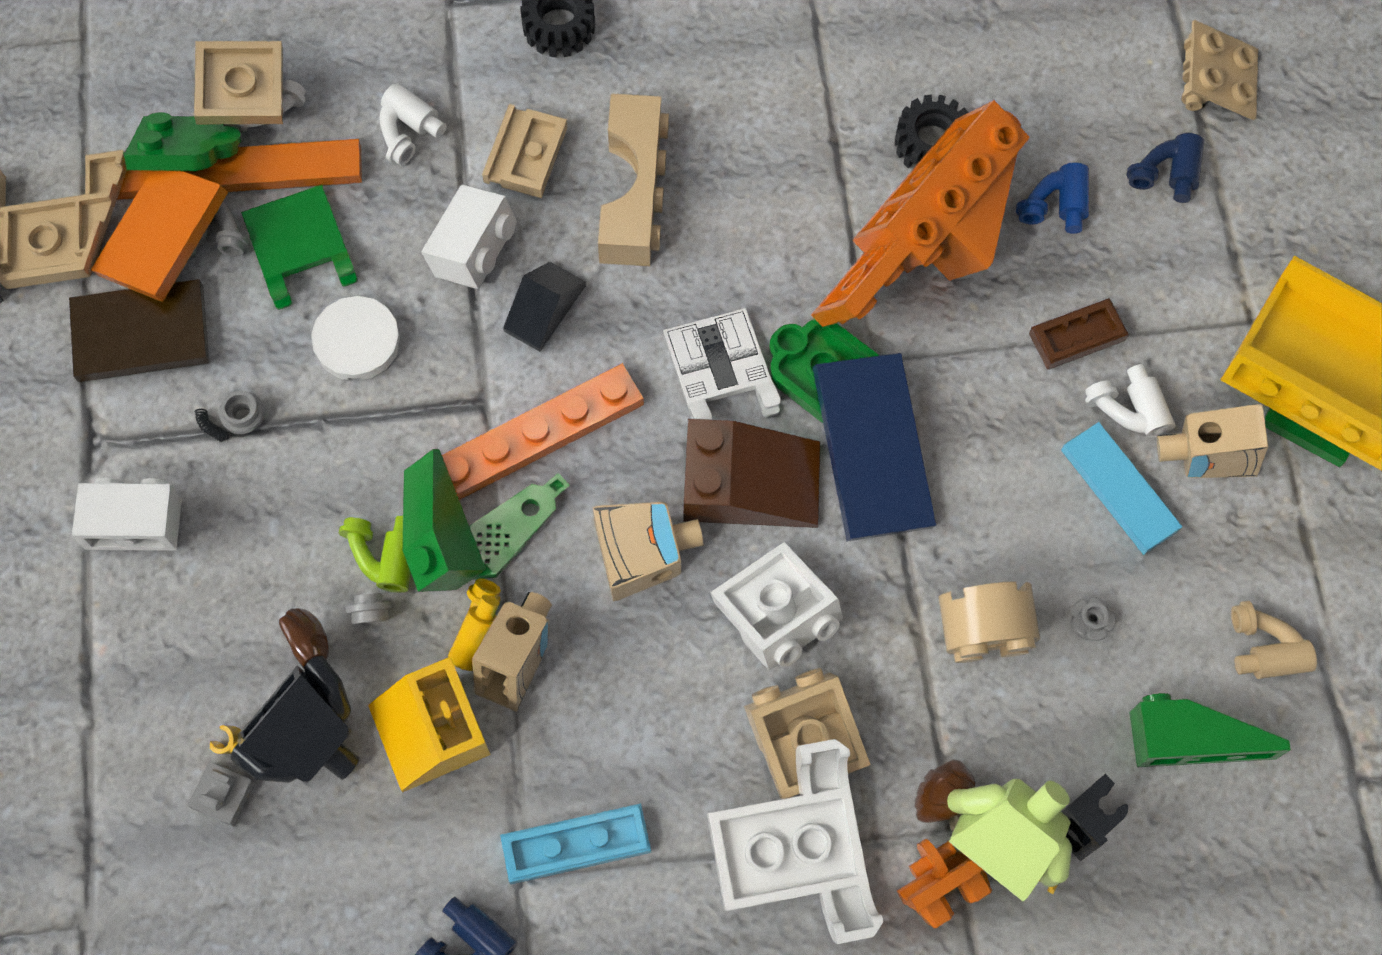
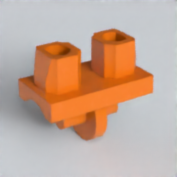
[897,839,992,928]

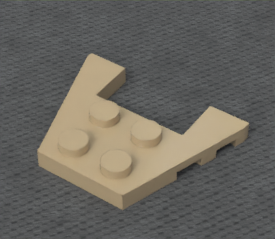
[0,150,127,289]

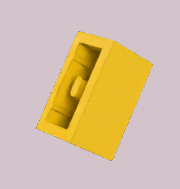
[368,657,491,793]

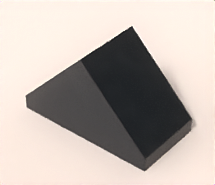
[503,262,586,352]

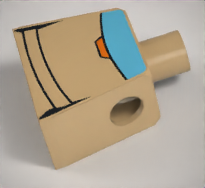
[1157,404,1268,478]
[592,502,704,601]
[472,592,552,712]

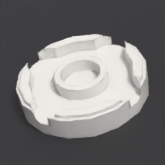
[311,296,400,380]

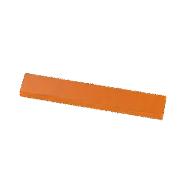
[117,139,362,200]

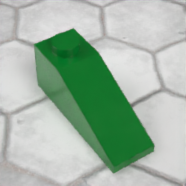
[402,449,486,592]
[1129,693,1291,768]

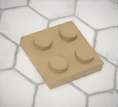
[194,41,283,125]

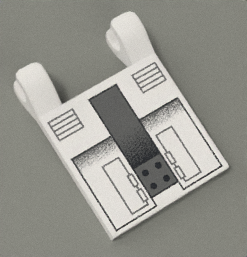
[663,308,780,420]

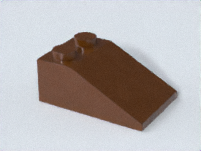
[683,419,820,528]

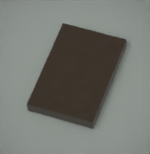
[69,279,210,382]

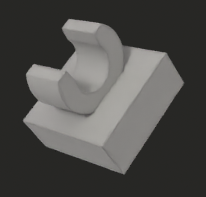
[187,762,256,827]

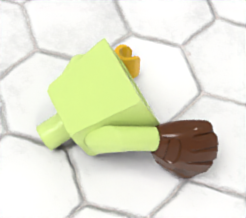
[914,759,1072,902]

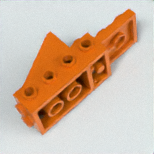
[811,100,1030,327]

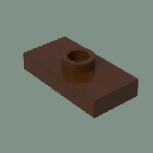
[1029,298,1129,370]

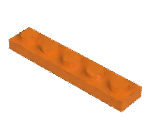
[442,363,644,500]

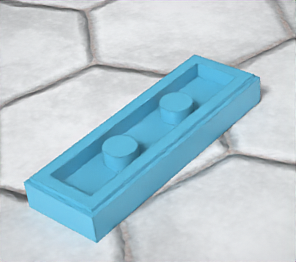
[1061,422,1183,555]
[500,803,651,885]

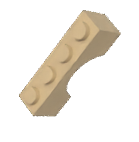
[598,94,669,266]

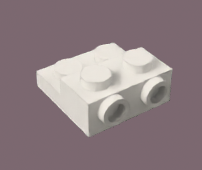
[710,542,843,671]

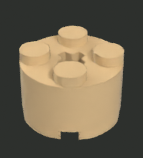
[938,582,1040,663]

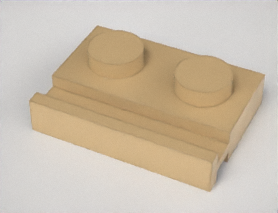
[482,104,568,198]

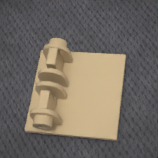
[1181,20,1258,120]

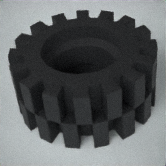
[520,0,595,58]
[895,94,969,168]

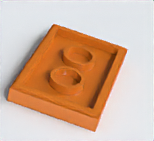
[91,171,228,302]

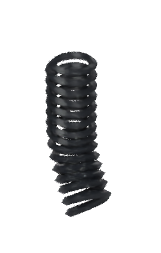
[194,408,229,442]

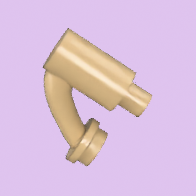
[1231,601,1317,679]

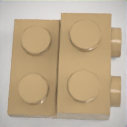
[744,668,871,799]

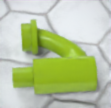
[338,516,411,593]

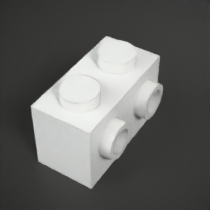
[421,185,517,289]
[72,478,182,551]

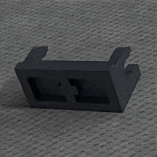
[1062,773,1128,861]

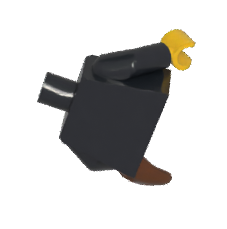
[209,608,360,783]

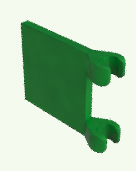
[241,184,358,310]

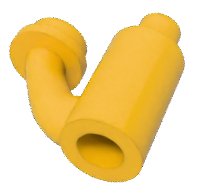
[448,578,501,671]

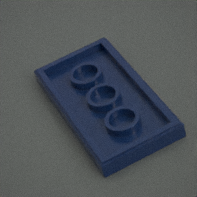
[813,353,937,542]

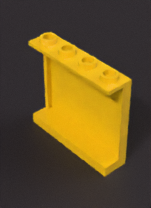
[1220,255,1382,471]

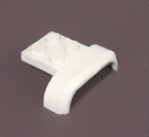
[707,739,883,944]

